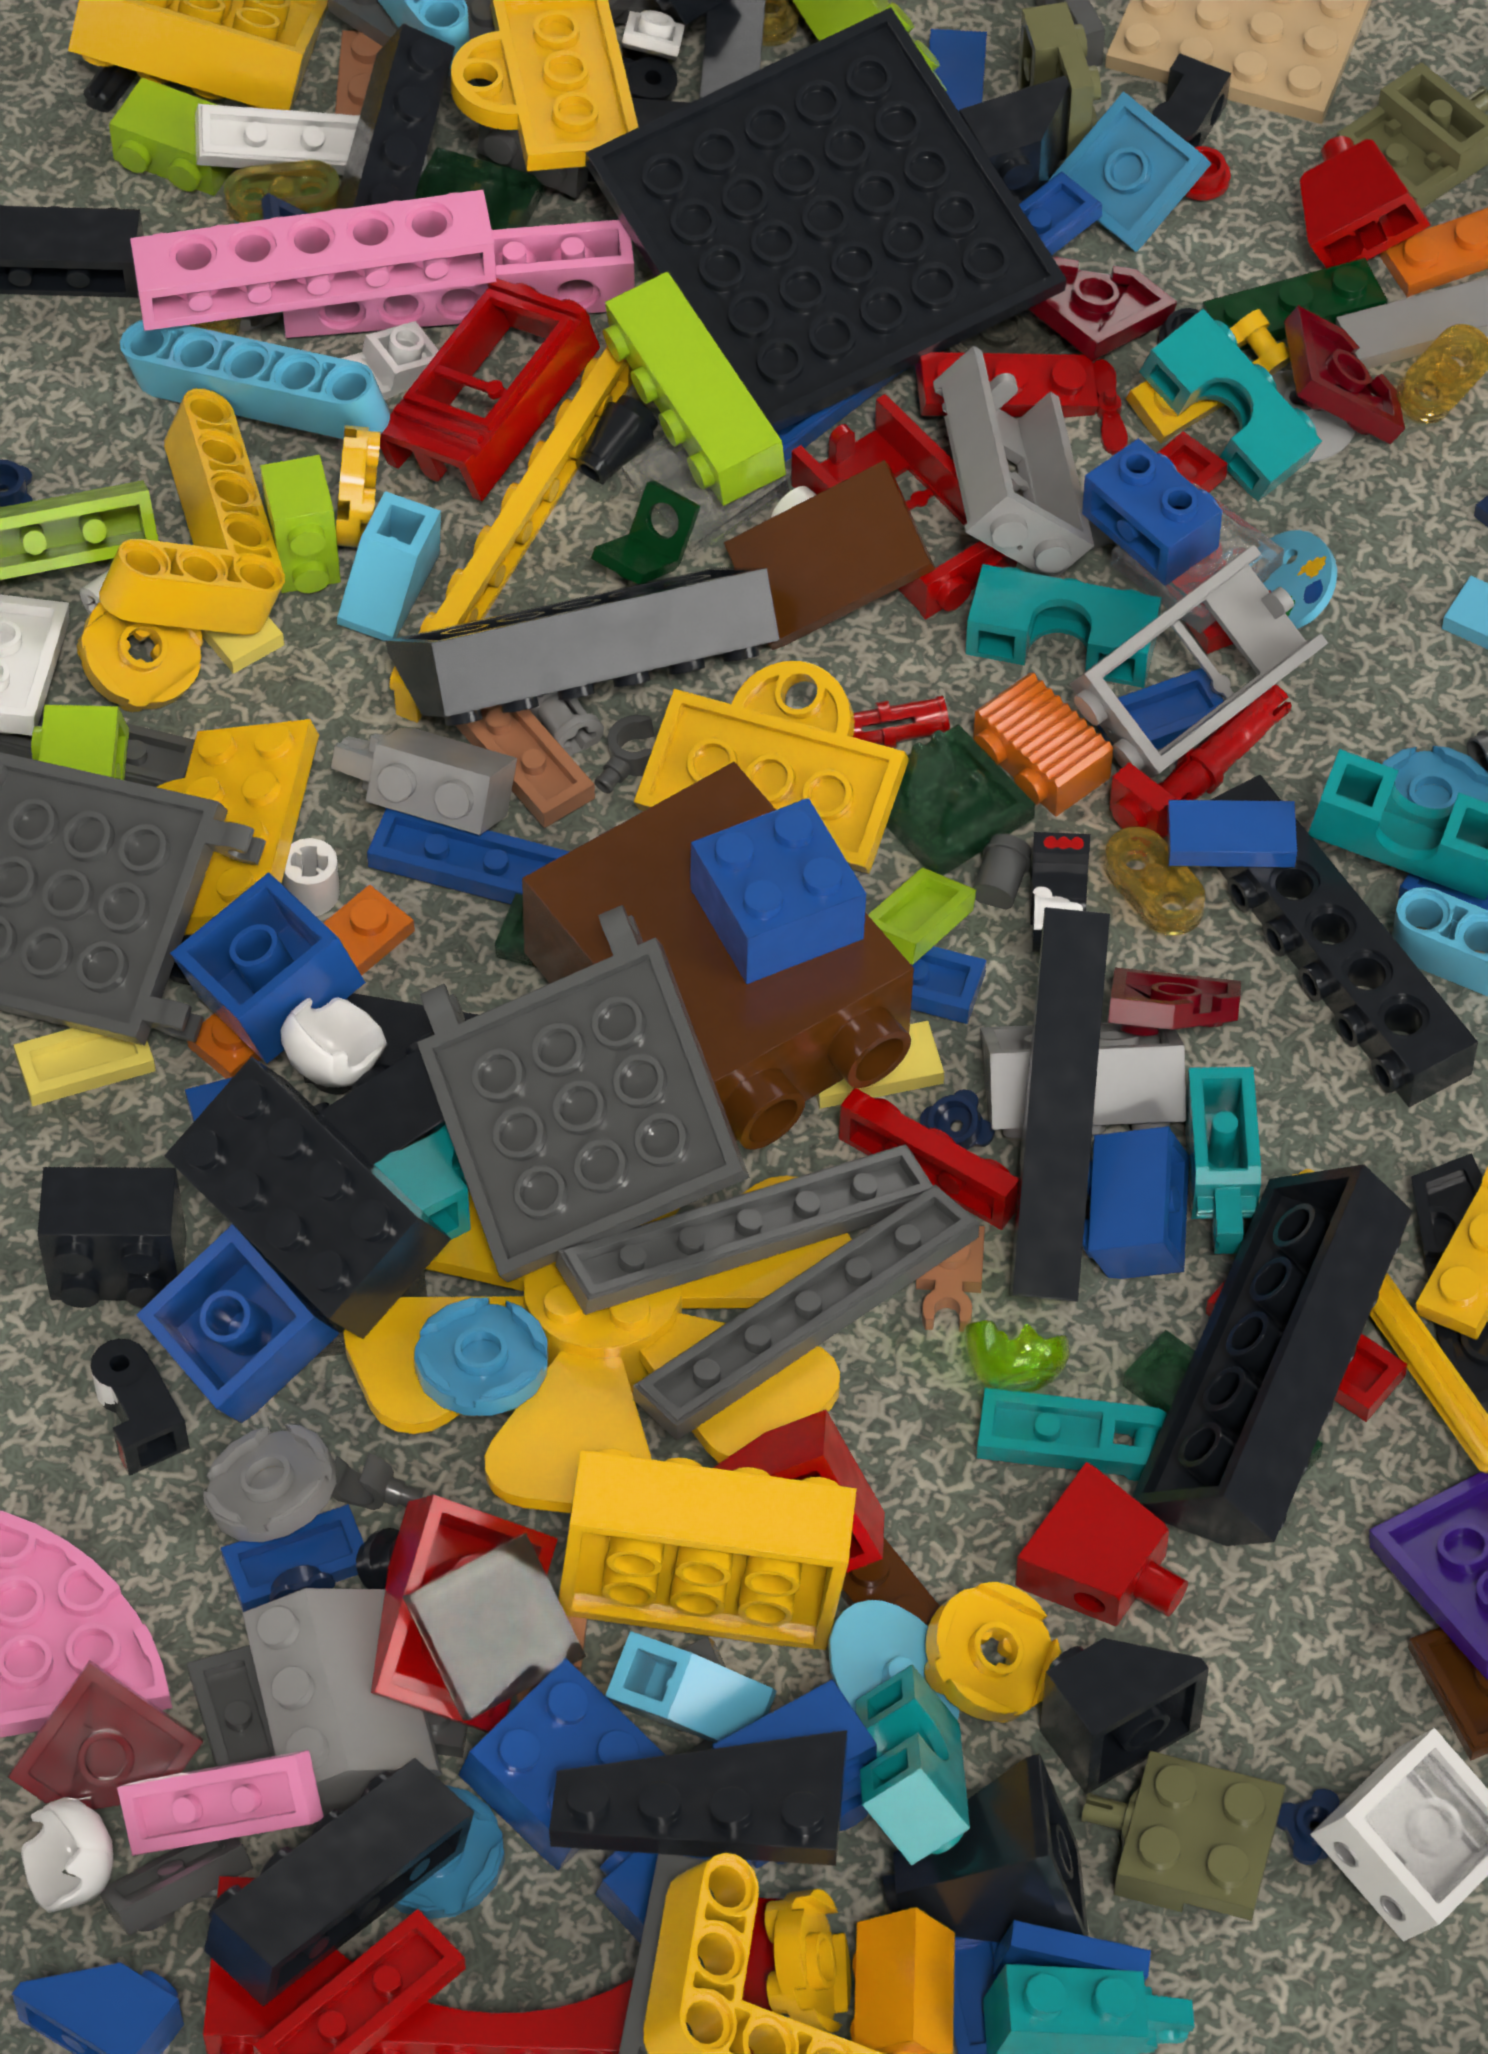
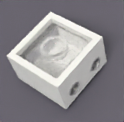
[1310,1728,1488,1941]

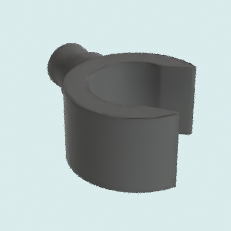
[595,715,655,793]
[331,1453,424,1510]

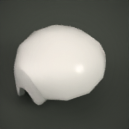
[281,997,388,1087]
[22,1797,113,1913]

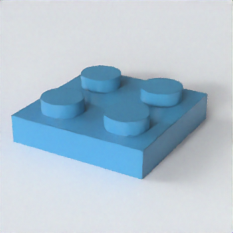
[1049,91,1211,252]

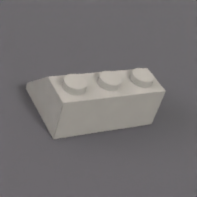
[980,1022,1186,1138]
[242,1588,442,1816]

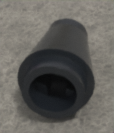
[576,395,658,485]

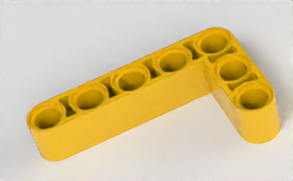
[99,388,285,635]
[643,1853,884,2054]

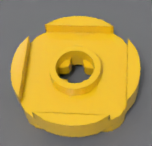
[336,425,381,548]
[77,602,203,712]
[924,1582,1061,1723]
[765,1889,851,2033]

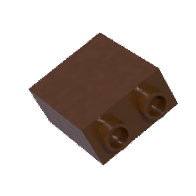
[522,762,914,1150]

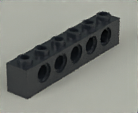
[1206,775,1478,1107]

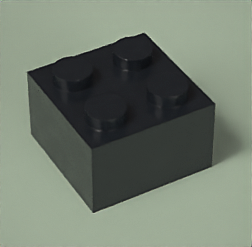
[37,1167,186,1308]

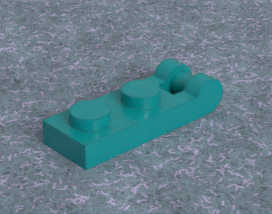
[977,1388,1168,1481]

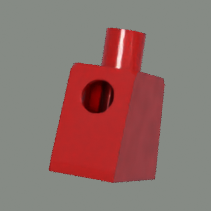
[1300,136,1431,268]
[1015,1462,1188,1626]

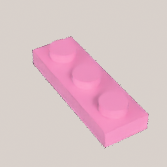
[117,1750,324,1856]

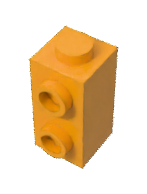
[850,1907,955,2054]

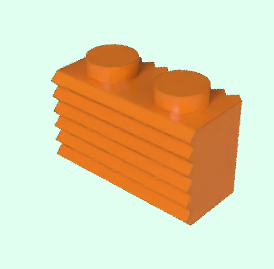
[973,673,1113,817]

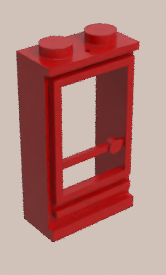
[380,278,600,501]
[791,394,1018,620]

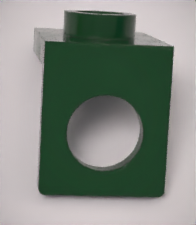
[591,480,700,585]

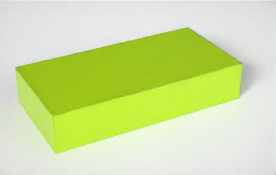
[868,867,977,965]

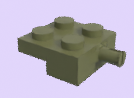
[1017,2,1101,160]
[1336,62,1488,209]
[1081,1751,1286,1921]

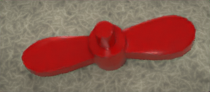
[1093,359,1128,455]

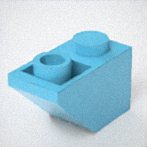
[337,491,441,642]
[605,1631,777,1743]

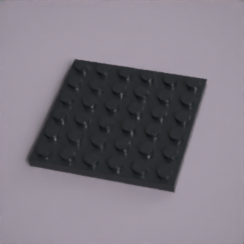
[585,7,1067,432]

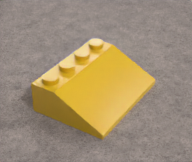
[68,0,328,110]
[557,1448,857,1650]

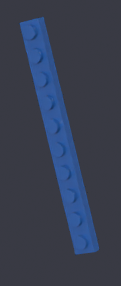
[367,808,986,1024]

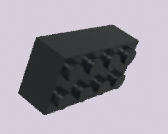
[164,1057,451,1339]

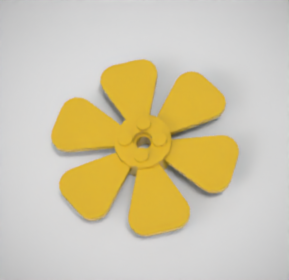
[343,1175,852,1513]

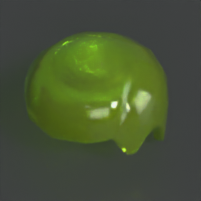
[964,1320,1070,1392]

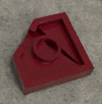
[1029,257,1177,361]
[1284,305,1405,445]
[1108,967,1241,1036]
[8,1660,203,1810]

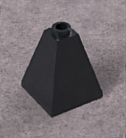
[883,1753,1089,1943]

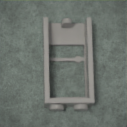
[933,346,1094,578]
[1069,545,1328,778]

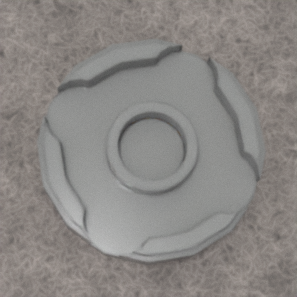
[204,1424,337,1542]

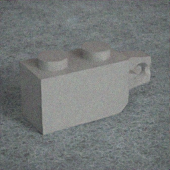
[331,728,517,835]

